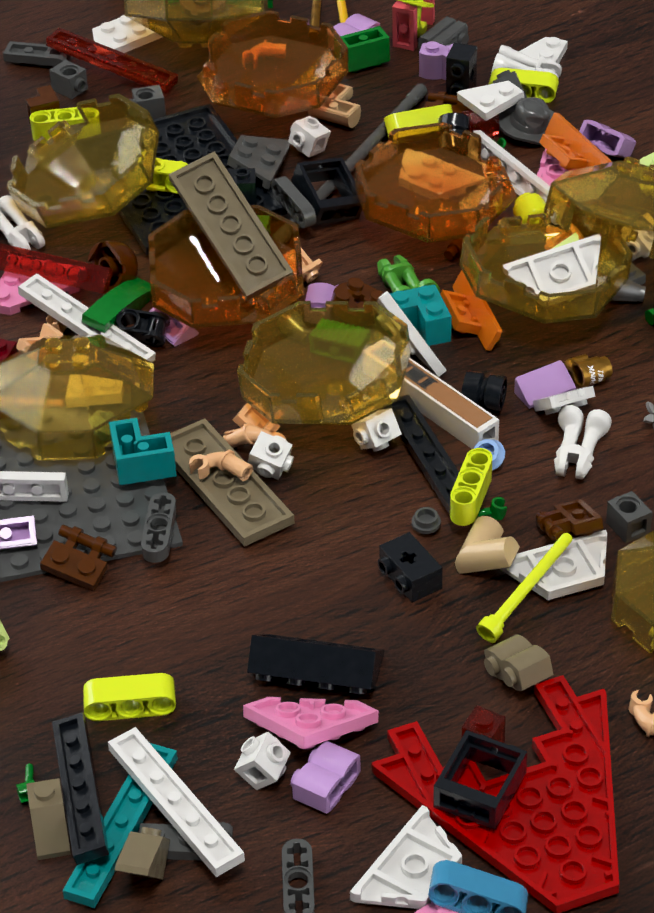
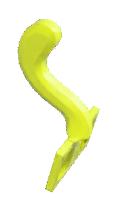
[398,0,434,38]

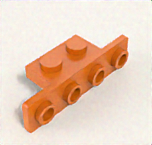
[539,113,612,182]
[440,267,502,351]

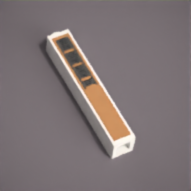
[364,340,499,449]

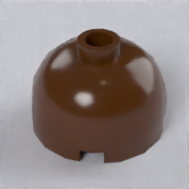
[88,240,138,292]

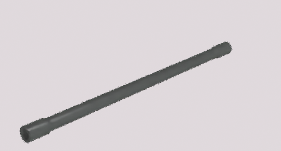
[271,83,428,249]

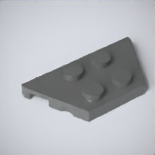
[227,135,291,189]

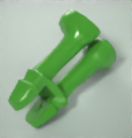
[377,255,440,293]

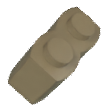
[484,634,554,691]

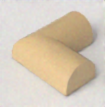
[307,82,361,128]
[455,516,520,574]

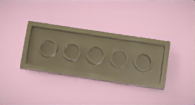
[169,151,294,301]
[170,418,295,547]

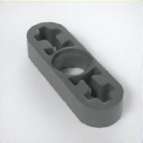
[271,176,316,228]
[141,492,177,563]
[282,839,315,913]

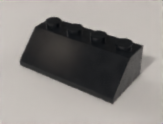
[247,633,384,694]

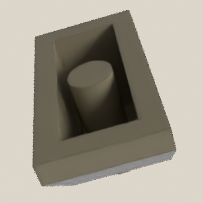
[26,778,71,860]
[115,827,170,880]

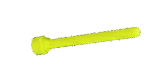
[476,533,572,643]

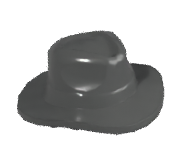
[498,97,554,146]

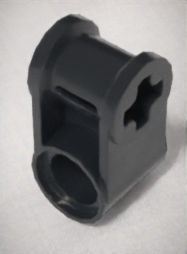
[116,309,171,347]

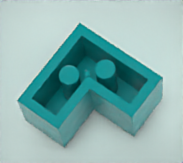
[389,284,452,346]
[109,418,177,485]

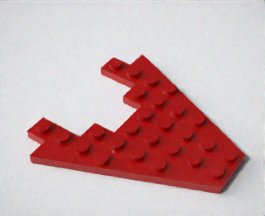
[371,675,619,913]

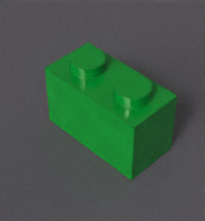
[337,26,390,73]

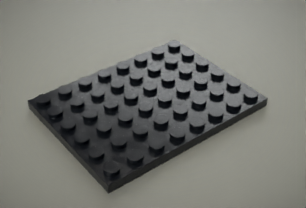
[75,104,287,255]

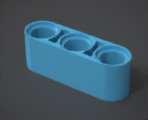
[428,860,528,913]

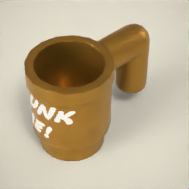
[564,354,613,388]

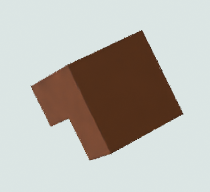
[26,85,60,127]

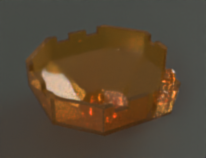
[197,10,348,118]
[355,122,517,243]
[148,205,305,328]

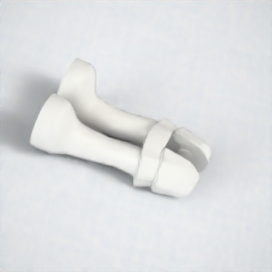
[491,45,562,80]
[0,195,45,255]
[554,405,612,480]

